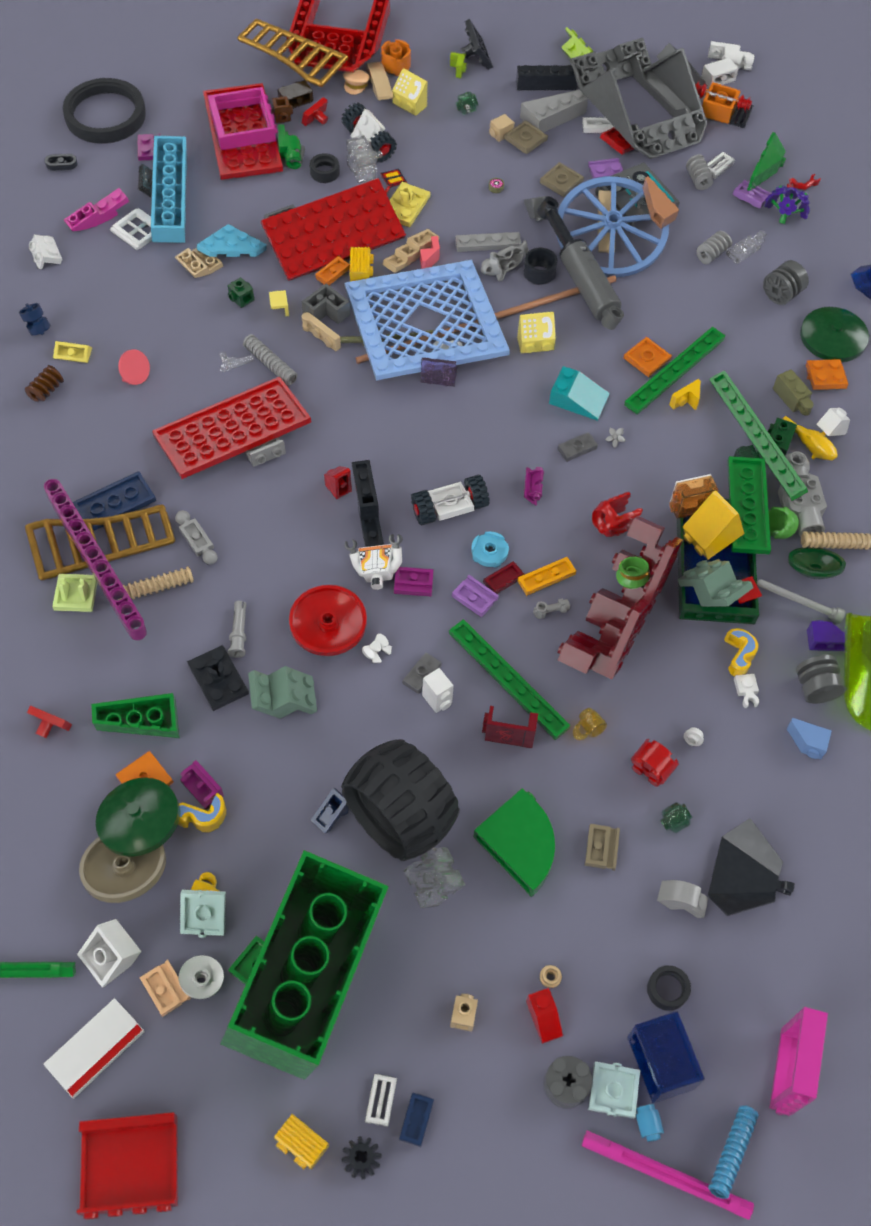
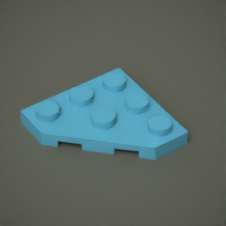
[197,224,267,257]

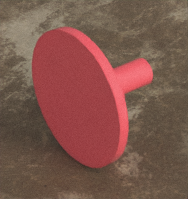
[118,349,150,385]

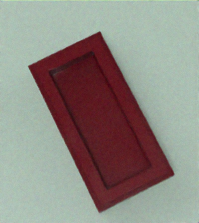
[483,561,525,594]

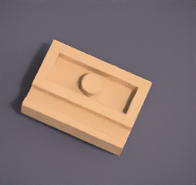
[140,960,191,1017]

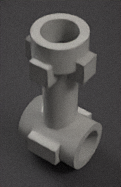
[533,598,570,619]

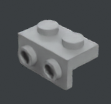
[245,437,286,467]

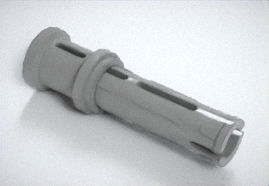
[228,601,247,658]

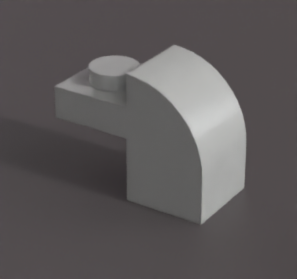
[657,880,708,918]

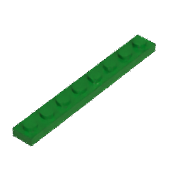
[624,326,726,415]
[449,619,570,740]

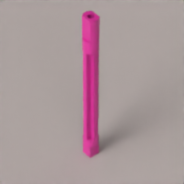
[581,1130,754,1220]

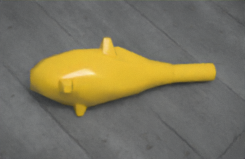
[783,416,838,460]

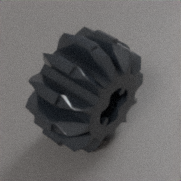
[341,1136,382,1180]

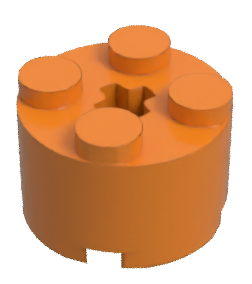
[381,39,411,77]

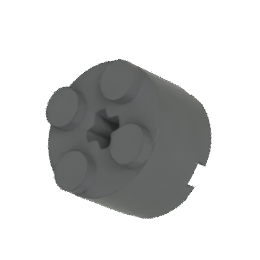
[544,1056,592,1109]

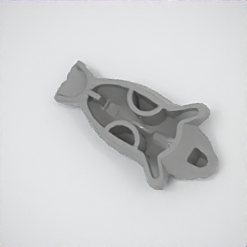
[481,240,529,281]

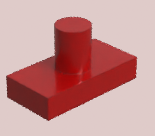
[301,97,328,127]
[27,705,72,739]

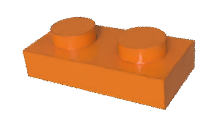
[315,256,350,285]

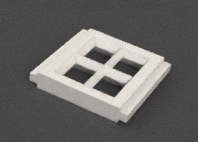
[110,208,152,250]

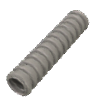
[243,334,297,385]

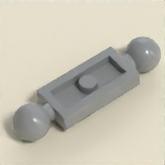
[175,510,218,565]

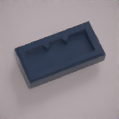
[399,1092,434,1147]

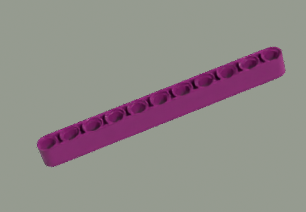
[44,479,147,640]

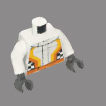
[344,534,403,590]

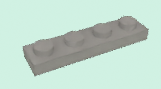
[455,232,521,252]

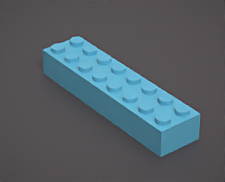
[151,136,187,243]

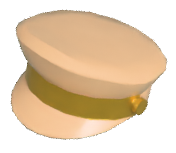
[343,69,369,94]

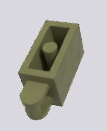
[773,369,814,416]

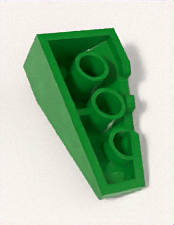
[747,132,786,191]

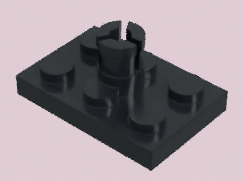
[461,18,493,70]
[187,645,249,711]

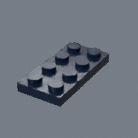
[72,471,156,531]

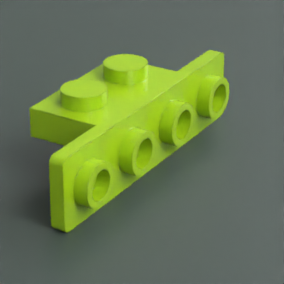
[561,27,603,68]

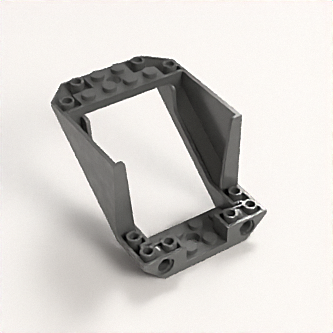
[570,37,707,159]

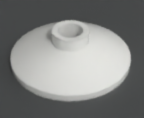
[179,956,224,999]

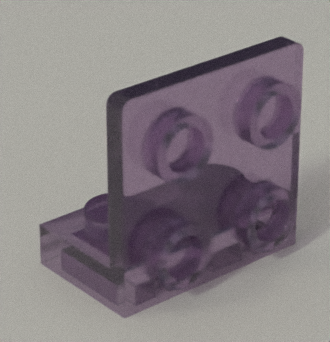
[421,358,457,387]

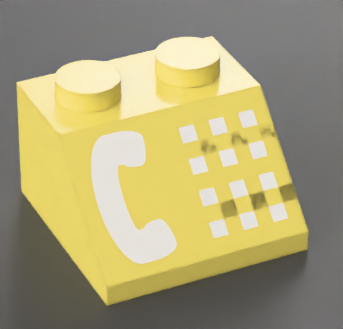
[392,69,428,116]
[517,312,556,353]

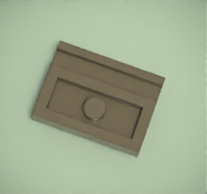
[585,824,620,871]

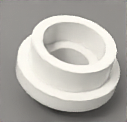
[684,727,704,746]

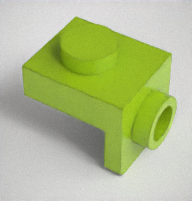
[450,52,467,78]

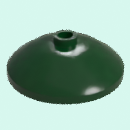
[788,547,846,579]

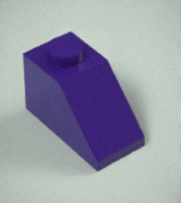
[807,620,853,651]

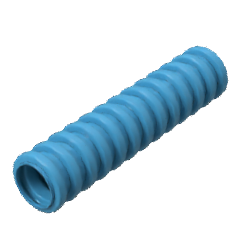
[708,1105,759,1199]

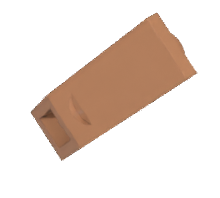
[643,176,679,229]

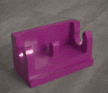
[180,760,224,810]

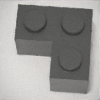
[302,284,350,324]

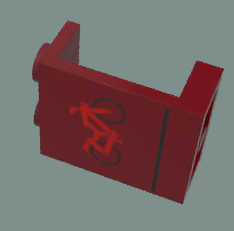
[482,706,538,748]

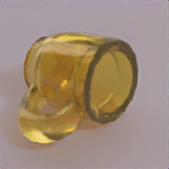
[573,708,607,740]

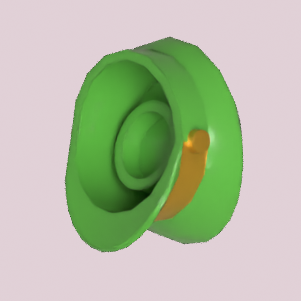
[616,556,650,589]

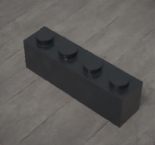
[516,65,577,91]

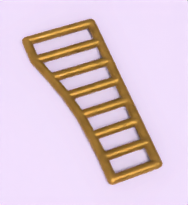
[237,18,348,87]
[25,504,175,580]

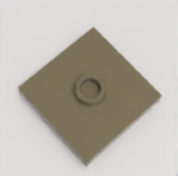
[504,120,548,154]
[540,162,584,198]

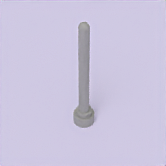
[757,579,845,624]

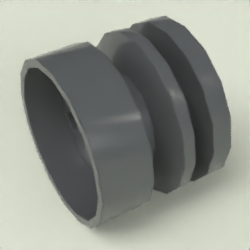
[763,260,809,305]
[796,655,847,704]

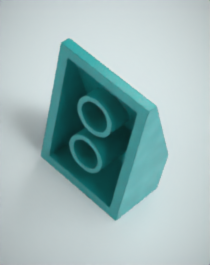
[549,366,610,421]

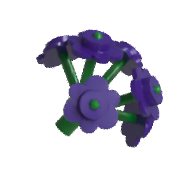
[764,185,810,224]

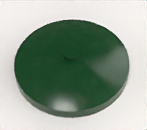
[800,307,869,362]
[95,778,180,857]

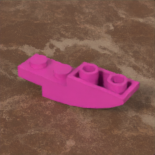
[64,188,129,231]

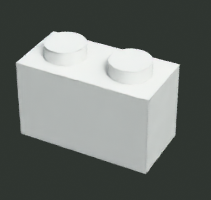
[701,58,739,87]
[422,668,453,713]

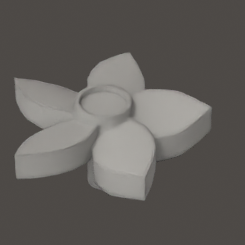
[605,428,626,448]

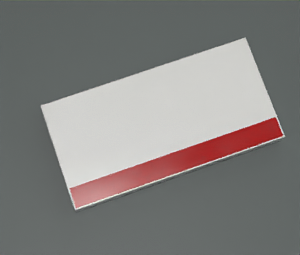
[43,998,145,1099]

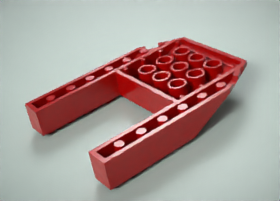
[286,0,390,72]

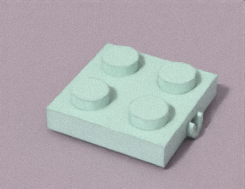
[180,890,226,938]
[588,1061,640,1119]

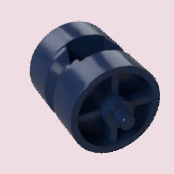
[19,303,51,336]

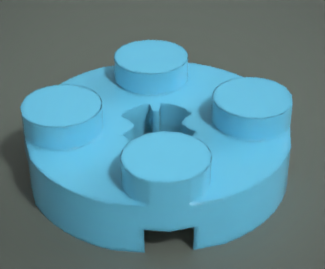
[471,531,509,568]

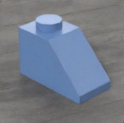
[787,718,832,759]

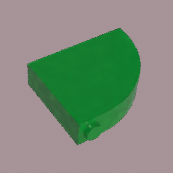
[473,788,555,897]

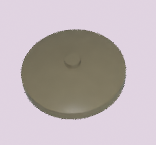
[79,837,166,903]

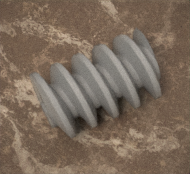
[686,154,713,190]
[697,231,732,264]

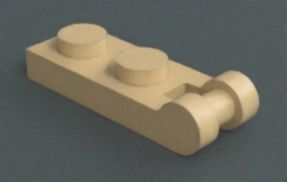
[302,312,341,351]

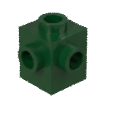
[227,277,255,308]

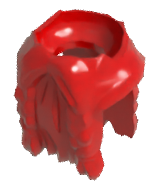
[592,492,643,537]

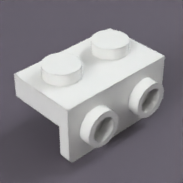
[29,235,62,269]

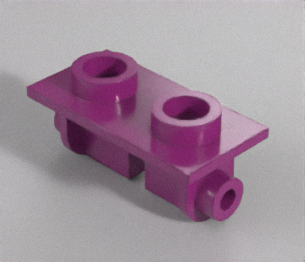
[524,467,544,506]

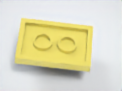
[390,182,430,227]

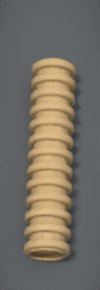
[801,531,871,550]
[118,566,194,600]

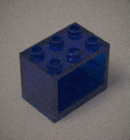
[627,1011,705,1104]

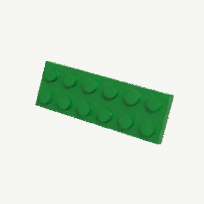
[727,456,771,555]

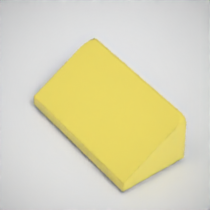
[53,341,92,363]

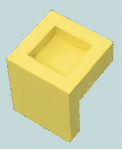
[269,290,289,316]

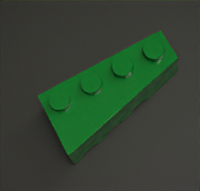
[91,693,180,738]

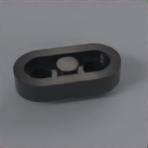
[45,154,78,171]

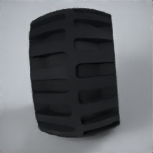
[341,739,460,861]

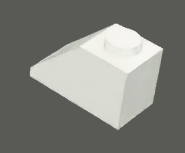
[817,408,850,436]

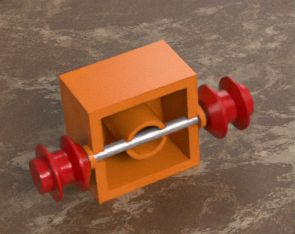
[695,81,752,124]

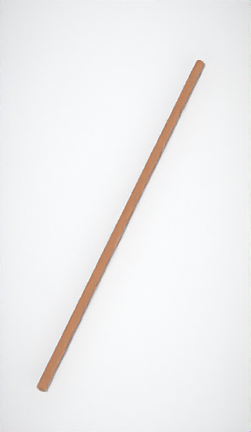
[356,275,617,364]

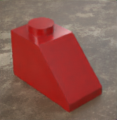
[324,466,352,500]
[526,988,563,1044]

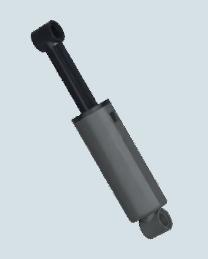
[537,196,624,330]

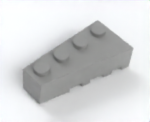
[520,90,588,133]

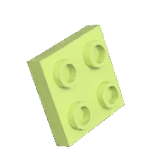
[52,574,98,612]

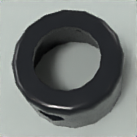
[523,247,558,285]

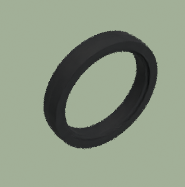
[63,78,146,144]

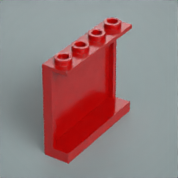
[76,1112,178,1220]

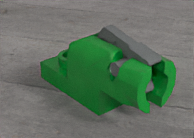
[278,125,305,169]

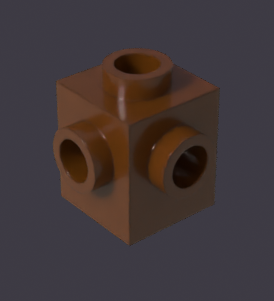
[271,96,293,123]

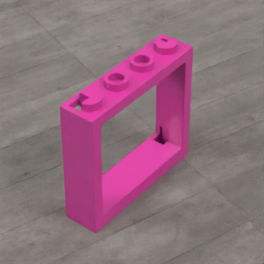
[208,87,278,150]
[769,1007,828,1116]

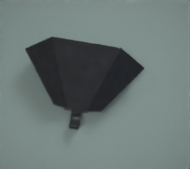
[708,818,795,916]

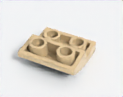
[175,248,223,278]

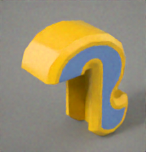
[724,628,759,677]
[178,793,226,832]

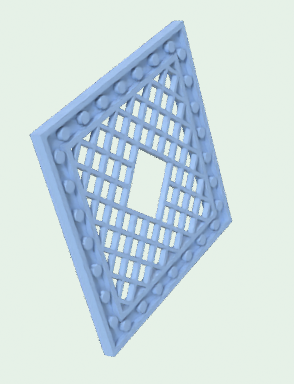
[345,260,510,380]

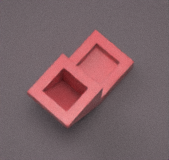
[420,236,440,269]

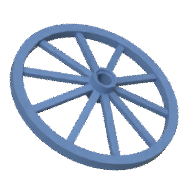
[556,176,669,277]

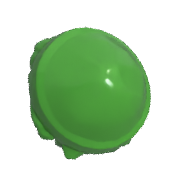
[769,506,799,539]

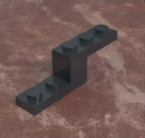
[351,460,384,547]

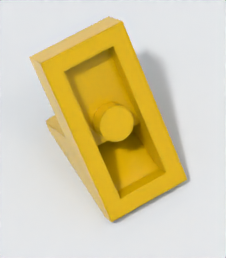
[669,379,701,410]

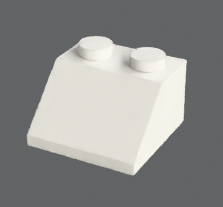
[77,919,141,988]

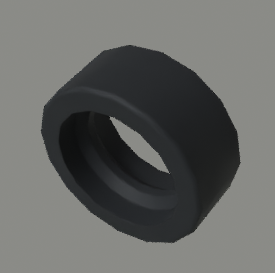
[309,153,340,183]
[647,965,691,1011]

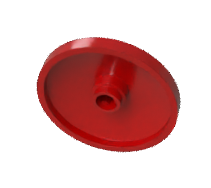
[289,585,367,656]

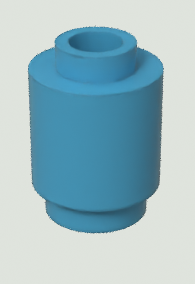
[636,1104,664,1142]

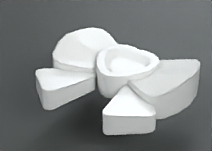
[362,634,392,663]

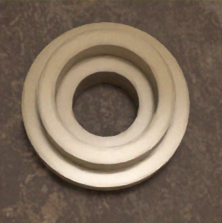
[540,965,562,988]

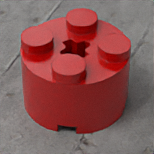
[631,739,679,787]

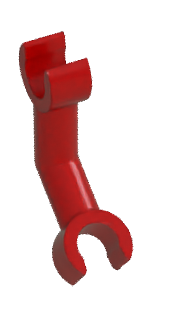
[787,174,821,190]

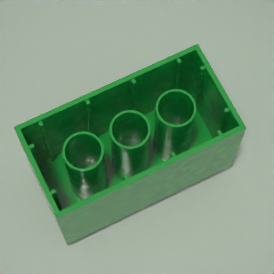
[220,850,389,1080]

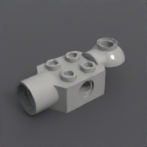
[778,451,827,537]

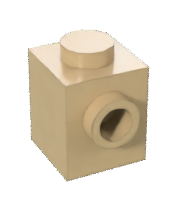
[489,114,514,142]
[450,994,478,1032]

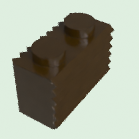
[278,80,313,109]

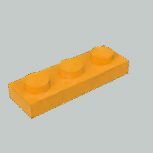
[518,557,576,596]

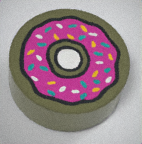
[488,178,504,193]

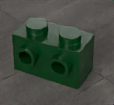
[768,418,797,456]

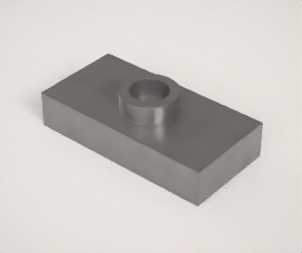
[558,432,598,462]
[403,653,442,694]

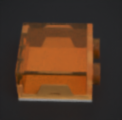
[669,474,718,519]

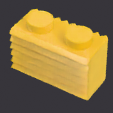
[350,247,374,282]
[274,1114,329,1170]

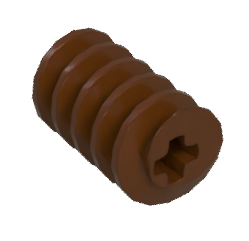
[24,365,64,402]

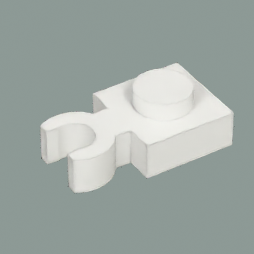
[734,674,759,708]

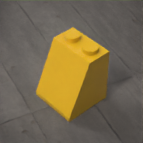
[683,490,744,560]

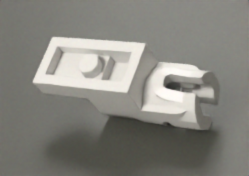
[708,41,754,71]

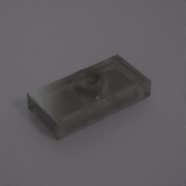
[138,164,153,197]

